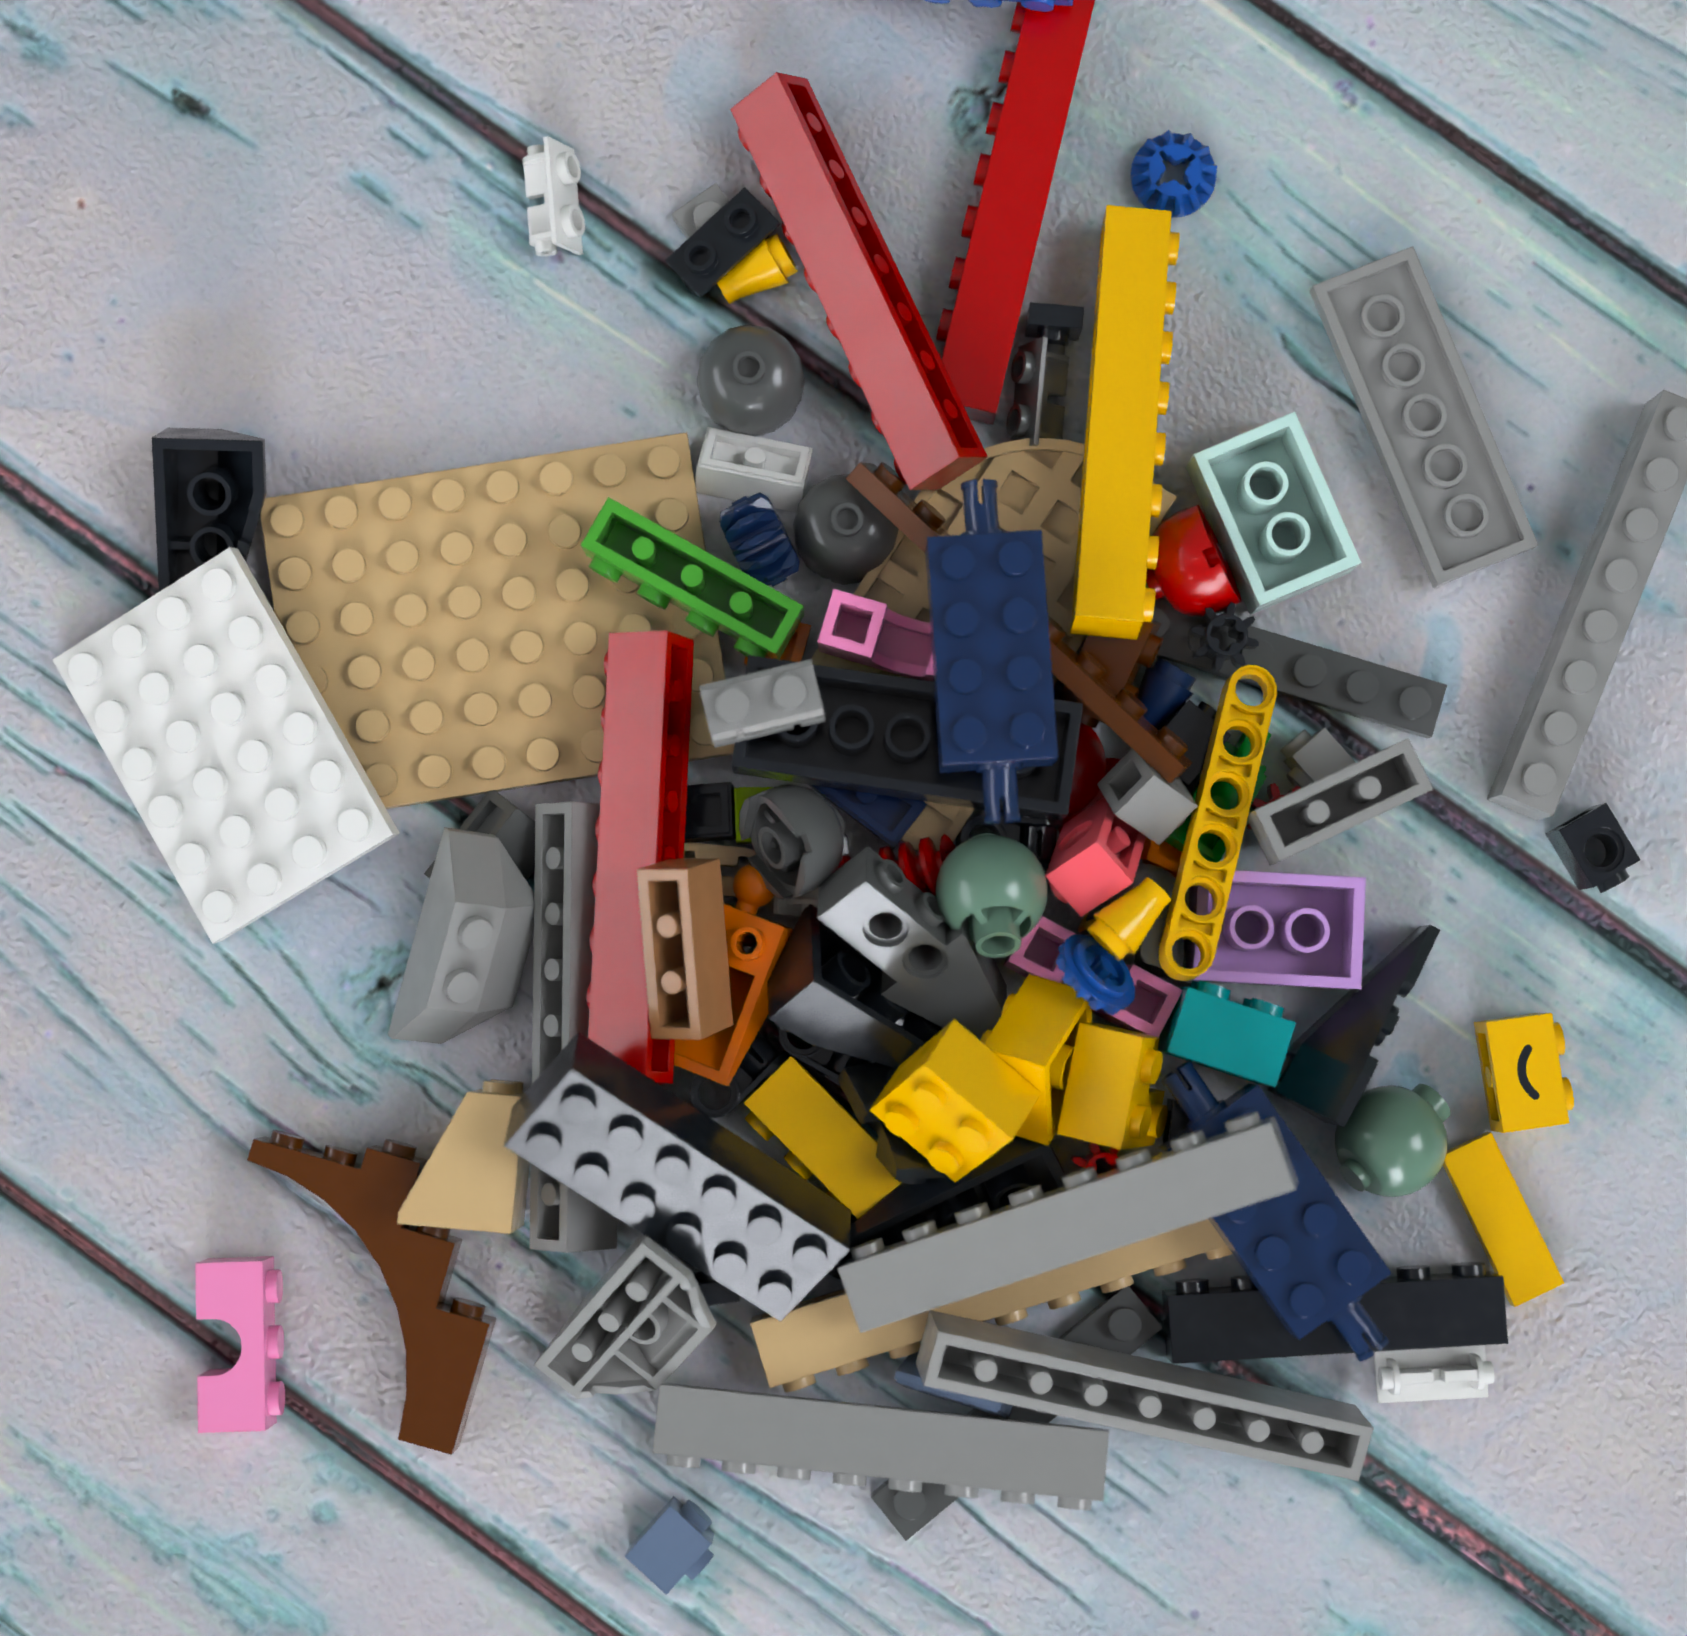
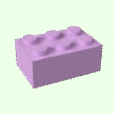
[1186,870,1366,990]

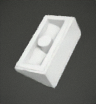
[695,427,813,512]

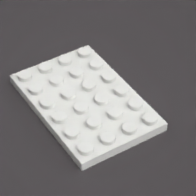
[52,547,400,944]

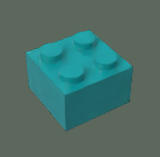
[1157,980,1296,1088]

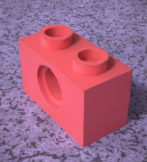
[1045,797,1146,917]

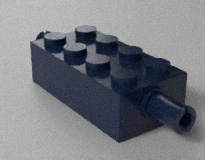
[925,479,1058,824]
[1158,1060,1392,1362]

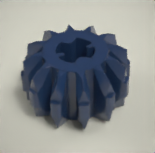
[719,492,800,587]

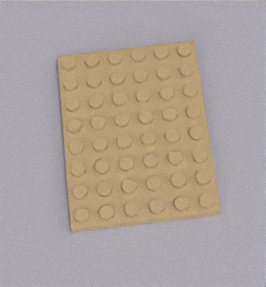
[260,432,735,809]

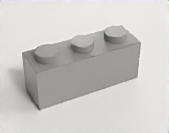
[1247,738,1433,866]

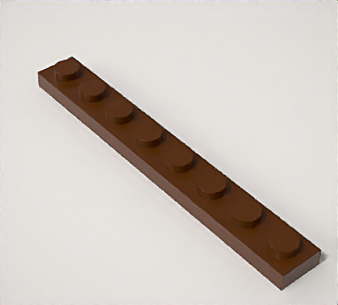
[846,462,1192,784]

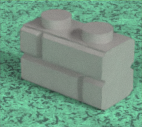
[699,659,825,748]

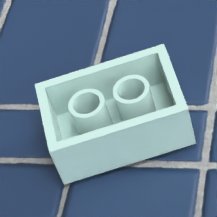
[1186,412,1361,615]

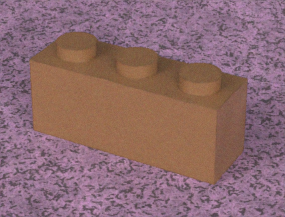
[637,858,733,1040]

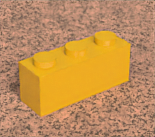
[744,1055,901,1219]

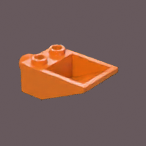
[674,864,793,1086]

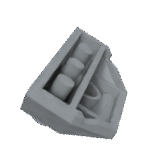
[388,827,534,1044]
[534,1234,716,1399]

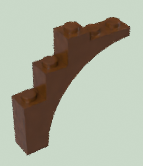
[247,1130,496,1455]

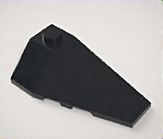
[152,428,267,592]
[768,904,943,1068]
[1268,925,1440,1127]
[850,1136,1066,1249]

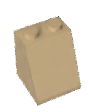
[397,1079,530,1234]

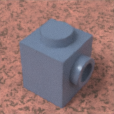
[625,1496,714,1595]

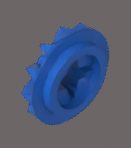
[1130,130,1217,218]
[1055,934,1135,1015]

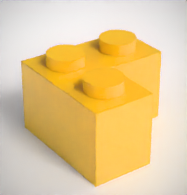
[1057,1023,1168,1150]

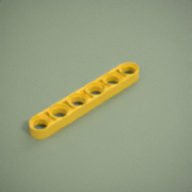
[1158,665,1277,981]

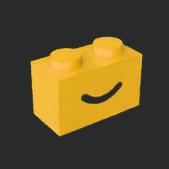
[1474,1013,1574,1133]

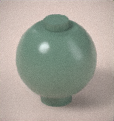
[935,833,1048,958]
[1335,1084,1451,1197]

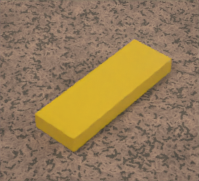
[1443,1132,1564,1307]

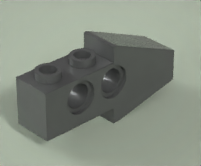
[817,846,1007,1040]

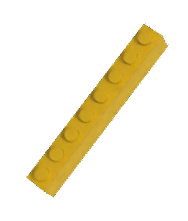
[1070,205,1180,640]

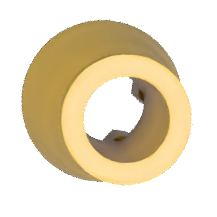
[717,233,798,304]
[1087,877,1171,961]

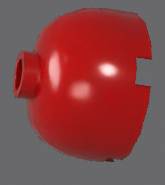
[1146,505,1242,617]

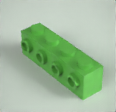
[581,497,805,659]

